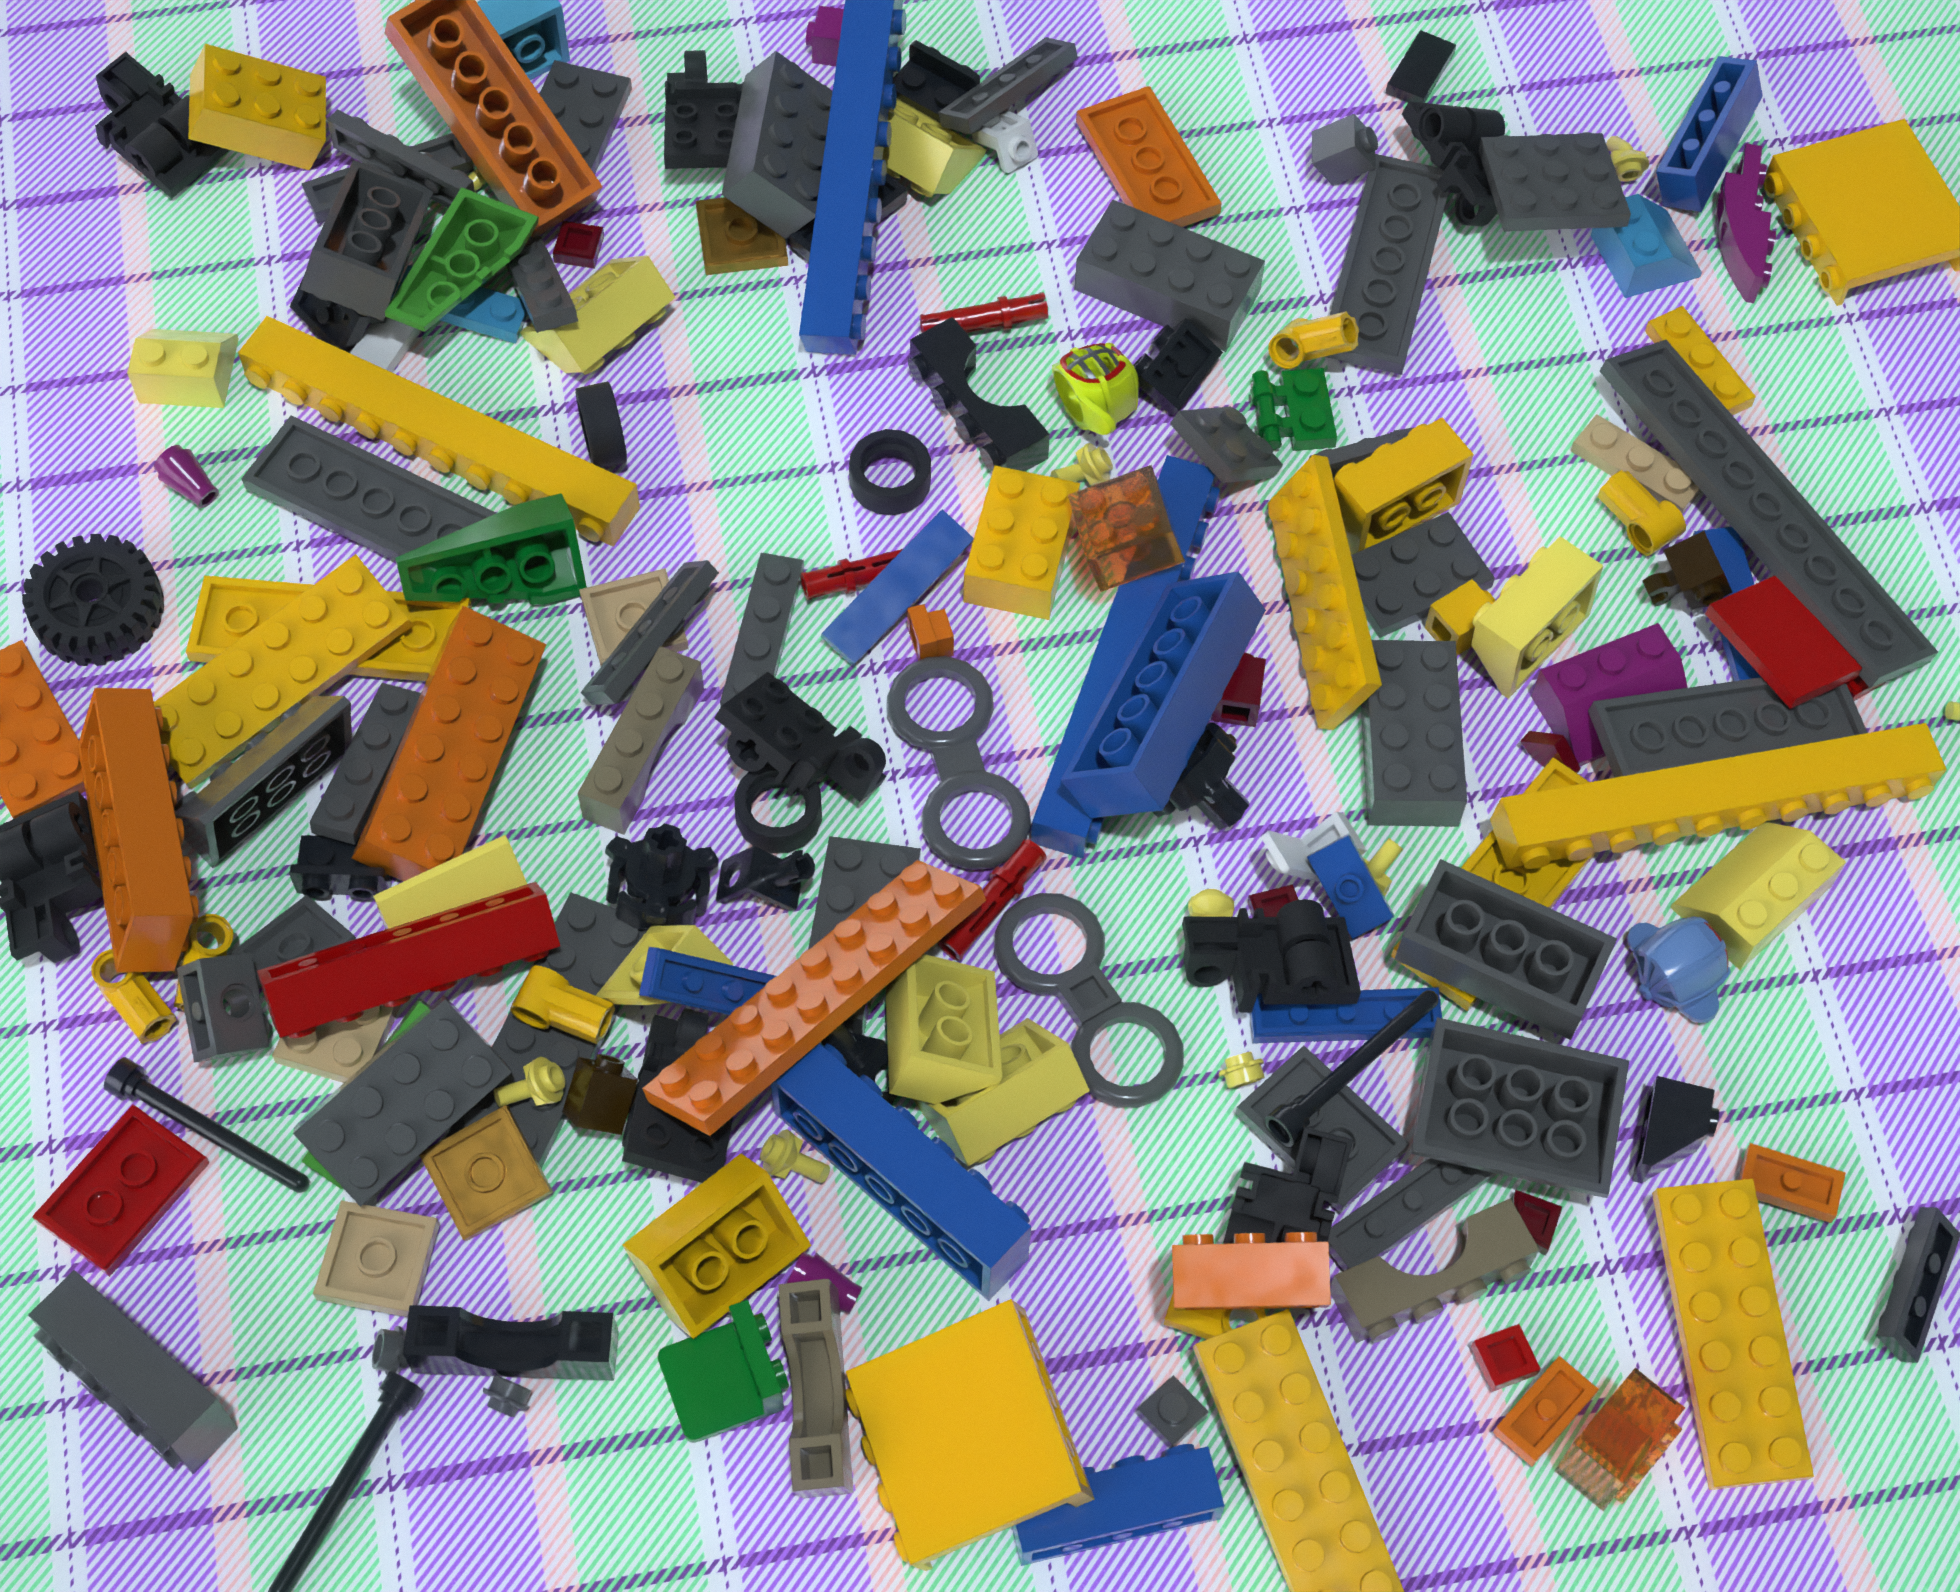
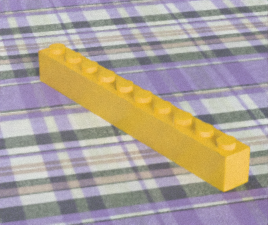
[238,316,640,547]
[1490,723,1947,869]

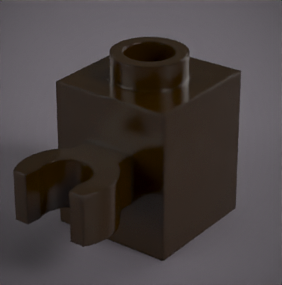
[1642,531,1733,611]
[562,1054,638,1135]

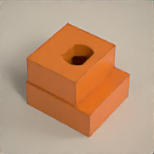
[907,604,954,661]

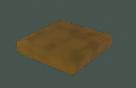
[696,197,789,275]
[419,1105,554,1241]

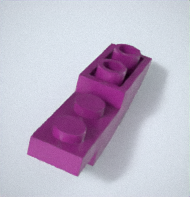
[1715,143,1776,303]

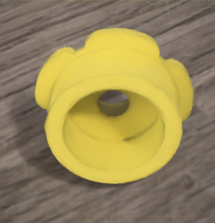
[1219,1051,1265,1089]

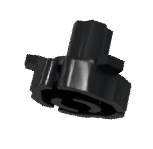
[1153,722,1249,830]
[605,823,719,930]

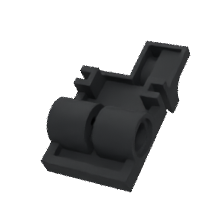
[664,50,744,169]
[95,51,229,199]
[1401,101,1505,227]
[714,672,887,802]
[0,791,103,963]
[1182,899,1361,1013]
[622,1008,733,1183]
[1223,1127,1353,1310]

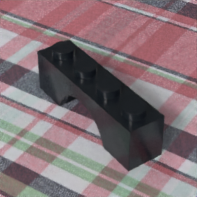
[908,316,1050,471]
[403,1305,619,1381]

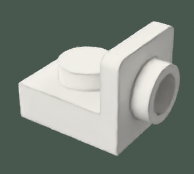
[972,111,1038,173]

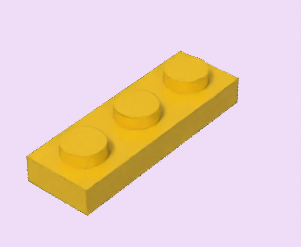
[1645,305,1756,415]

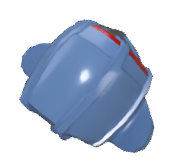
[1627,916,1731,1023]

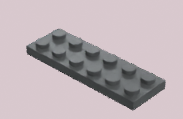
[1325,154,1449,375]
[241,415,496,561]
[1588,677,1868,778]
[446,892,649,1169]

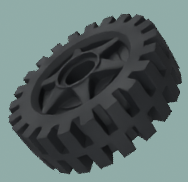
[22,534,164,666]

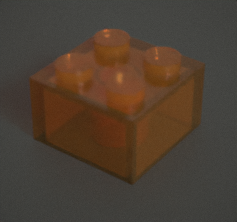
[1068,464,1185,592]
[1555,1368,1685,1511]

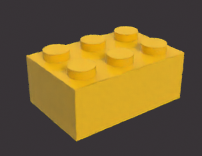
[188,44,326,170]
[1334,417,1474,555]
[963,465,1080,620]
[622,1154,812,1339]

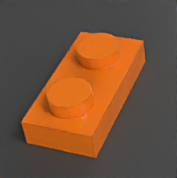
[1738,1143,1846,1223]
[1493,1356,1599,1467]

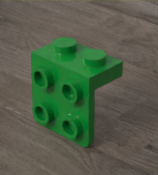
[657,1300,789,1443]

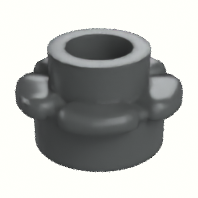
[371,1326,408,1375]
[482,1375,532,1418]

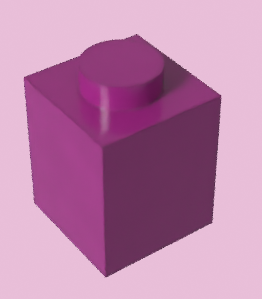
[806,5,844,67]

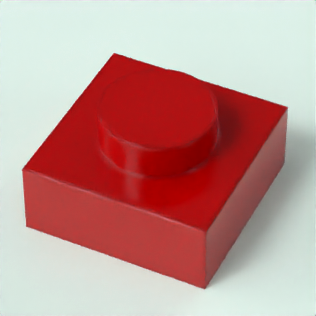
[1471,1324,1541,1392]

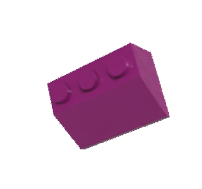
[1531,623,1688,766]

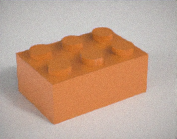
[1172,1232,1331,1311]

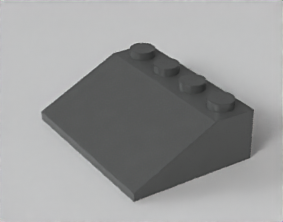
[174,696,352,868]
[1411,1017,1629,1198]

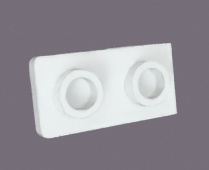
[1261,811,1367,882]

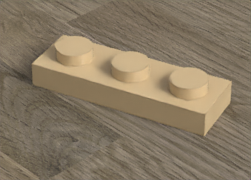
[1571,414,1701,515]

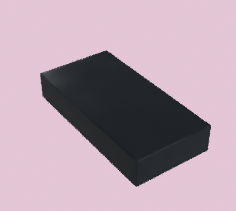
[1385,30,1456,103]

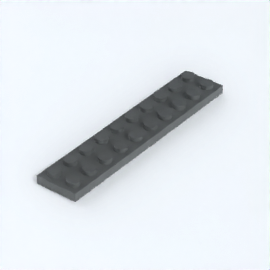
[1599,340,1938,688]

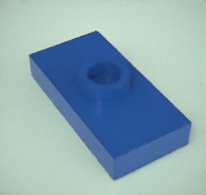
[1307,833,1394,939]

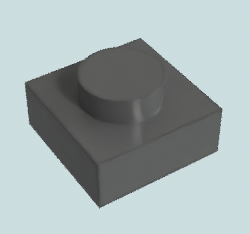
[1136,1375,1209,1448]

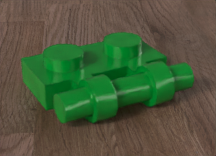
[1250,368,1337,451]

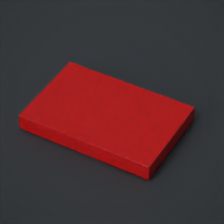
[1705,576,1862,709]
[32,1104,209,1277]

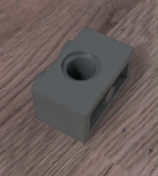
[177,952,269,1063]

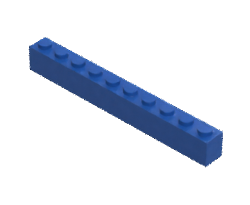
[799,0,906,355]
[1031,455,1221,859]

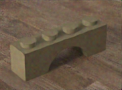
[577,646,704,835]
[1330,1198,1539,1344]
[778,1279,854,1498]

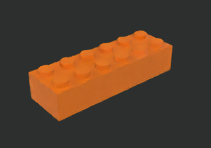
[384,0,603,237]
[351,606,547,881]
[78,688,199,973]

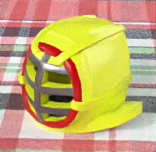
[1052,343,1139,435]

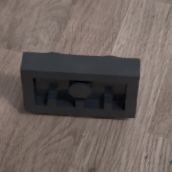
[892,40,980,131]
[289,277,388,353]
[1133,318,1223,416]
[289,835,393,900]

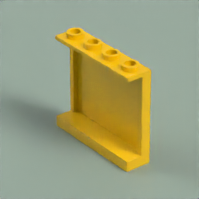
[1763,118,1960,306]
[846,1299,1095,1571]

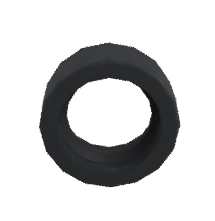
[575,381,627,468]
[849,429,931,515]
[734,763,822,853]

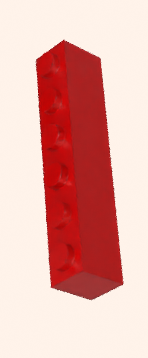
[257,881,560,1038]

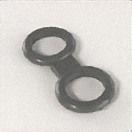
[887,656,1031,870]
[994,893,1184,1108]

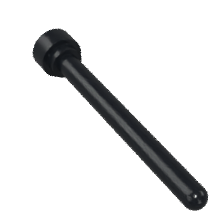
[1265,990,1439,1147]
[103,1057,310,1193]
[268,1371,424,1592]

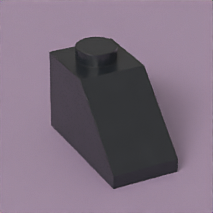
[1632,1076,1719,1184]

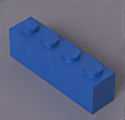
[1656,56,1763,212]
[1012,1444,1225,1566]

